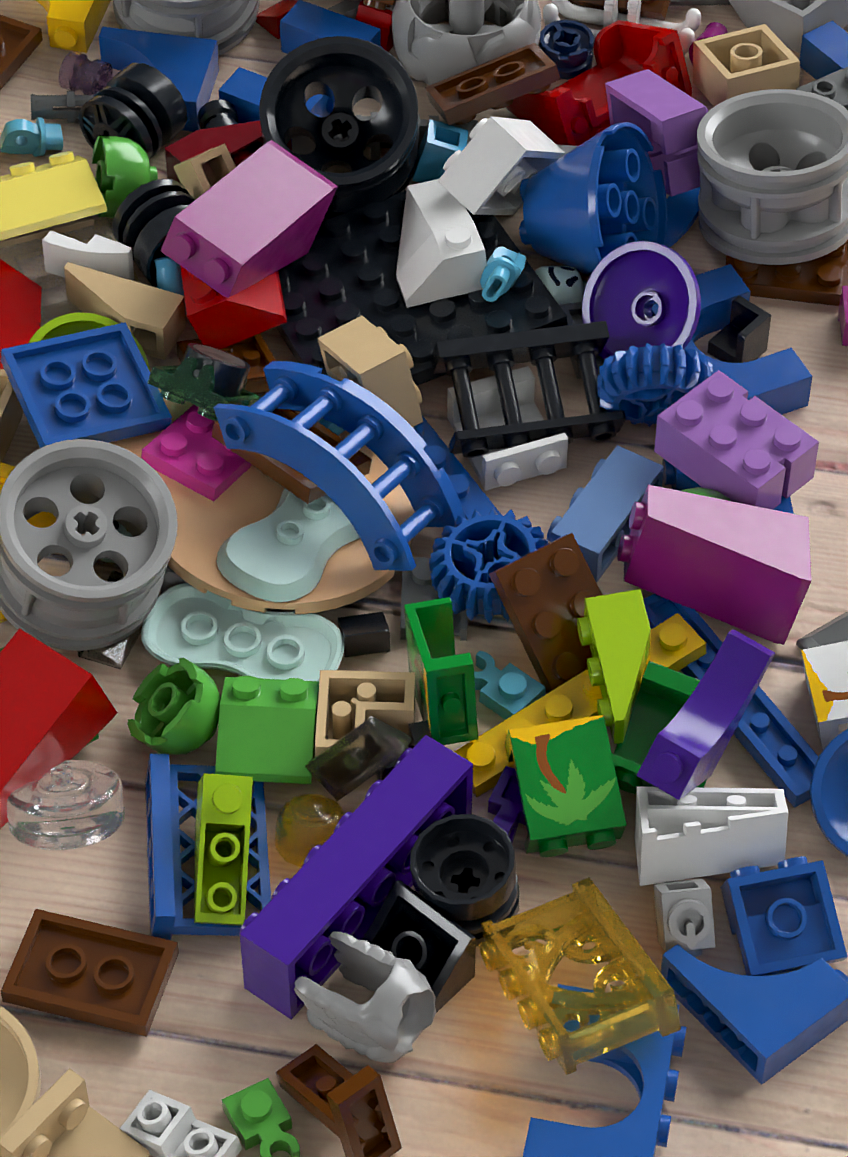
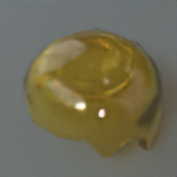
[275,793,345,868]

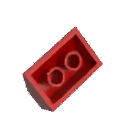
[180,266,287,349]

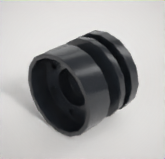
[79,63,188,160]
[113,179,195,288]
[410,814,520,946]

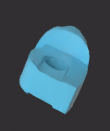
[0,117,63,157]
[480,247,526,302]

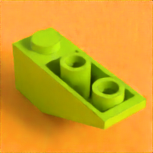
[577,589,651,744]
[194,773,253,926]

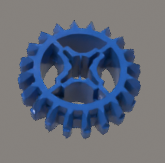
[597,343,714,427]
[429,507,548,624]

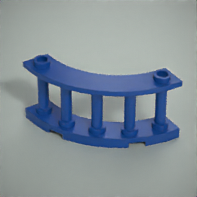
[214,361,466,571]

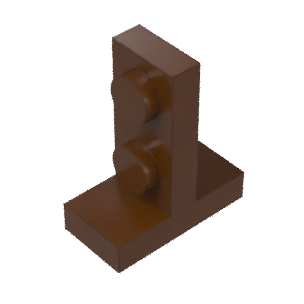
[276,1044,402,1157]

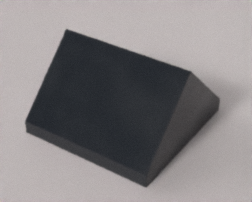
[362,880,476,1013]

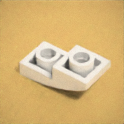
[42,231,134,281]
[120,1090,242,1157]

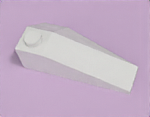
[396,178,487,308]

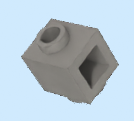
[653,879,716,957]

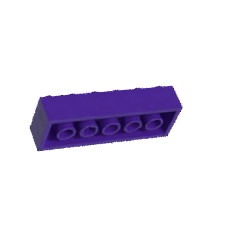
[239,735,473,1020]

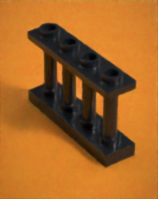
[430,321,626,458]

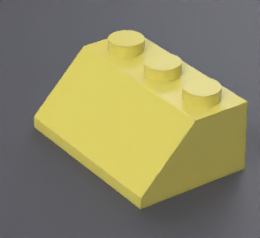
[0,151,107,241]

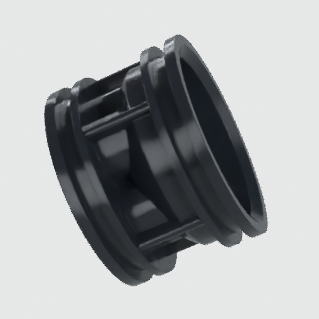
[259,36,418,220]

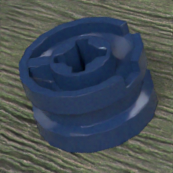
[539,20,594,80]

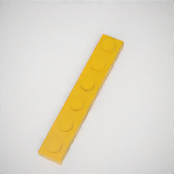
[454,613,706,798]

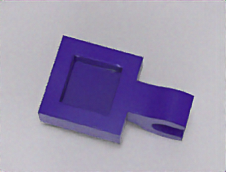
[488,766,526,843]

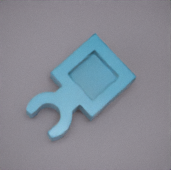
[474,651,546,720]

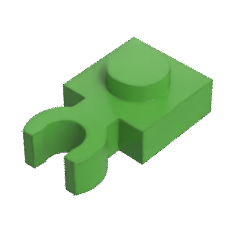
[222,1078,300,1157]

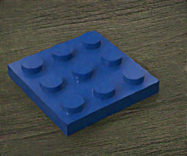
[1,322,172,448]

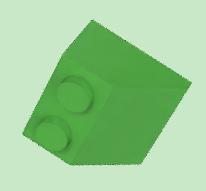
[215,675,319,784]

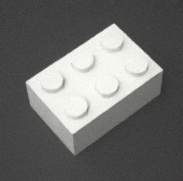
[438,116,565,215]

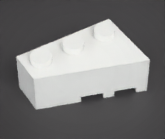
[634,787,788,886]

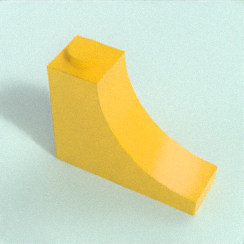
[36,0,111,53]

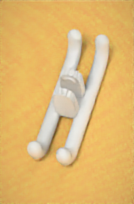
[543,0,701,55]

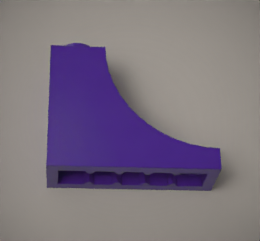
[637,629,775,800]

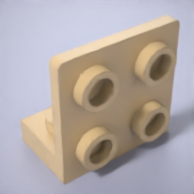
[0,1068,150,1157]

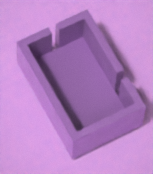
[605,69,708,197]
[654,370,819,510]

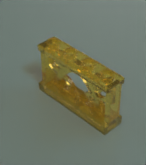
[479,877,681,1075]

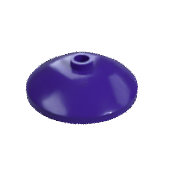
[582,241,701,359]

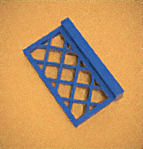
[145,754,271,940]

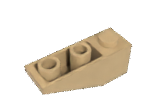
[64,262,186,360]

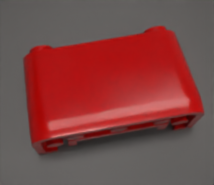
[506,20,692,146]

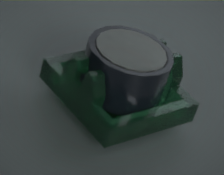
[147,343,261,421]

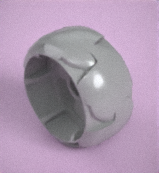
[392,0,541,85]

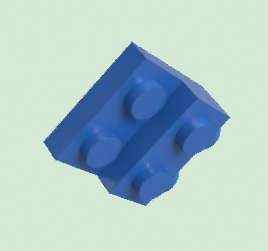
[720,856,848,976]

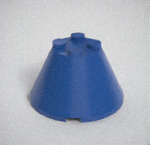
[519,122,668,277]

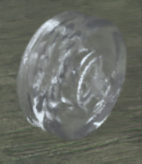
[6,760,125,850]

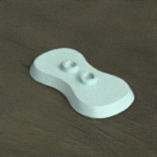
[216,488,360,602]
[141,583,344,681]

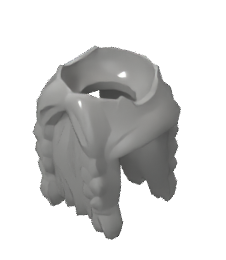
[294,932,436,1063]

